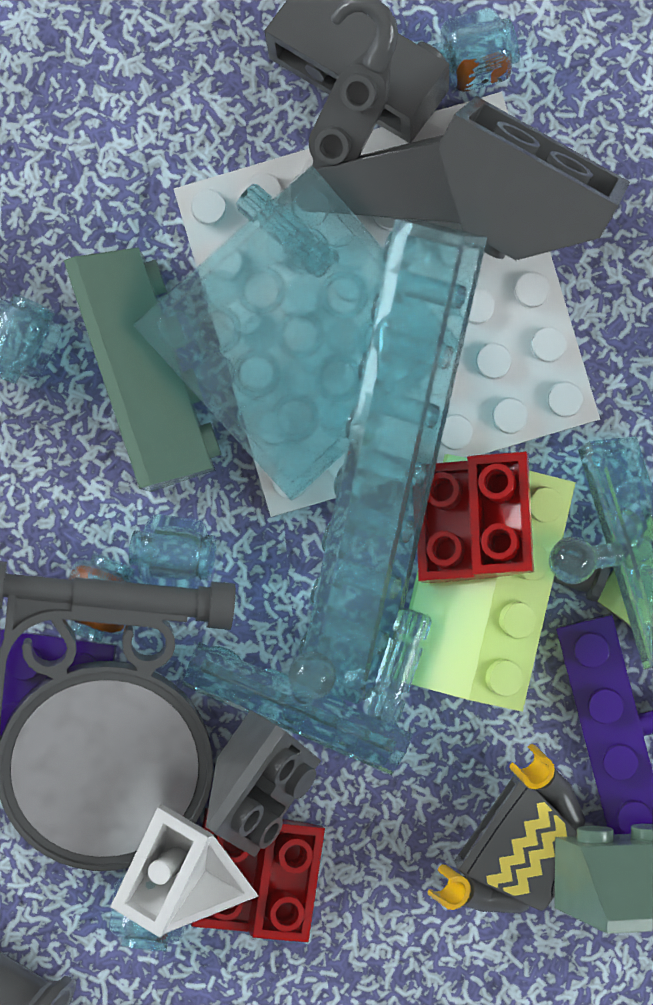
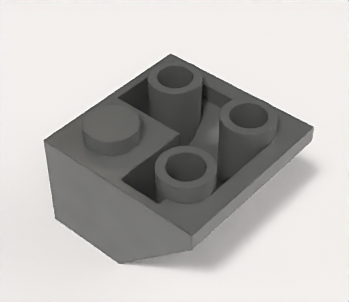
[206,710,321,857]

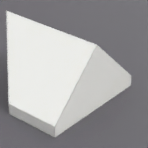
[110,804,258,938]

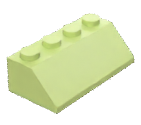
[392,454,576,712]

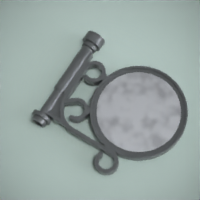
[0,561,236,871]

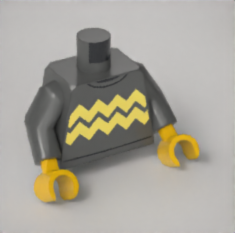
[427,744,586,914]

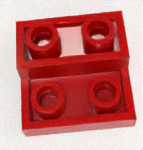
[414,451,534,583]
[190,808,325,943]

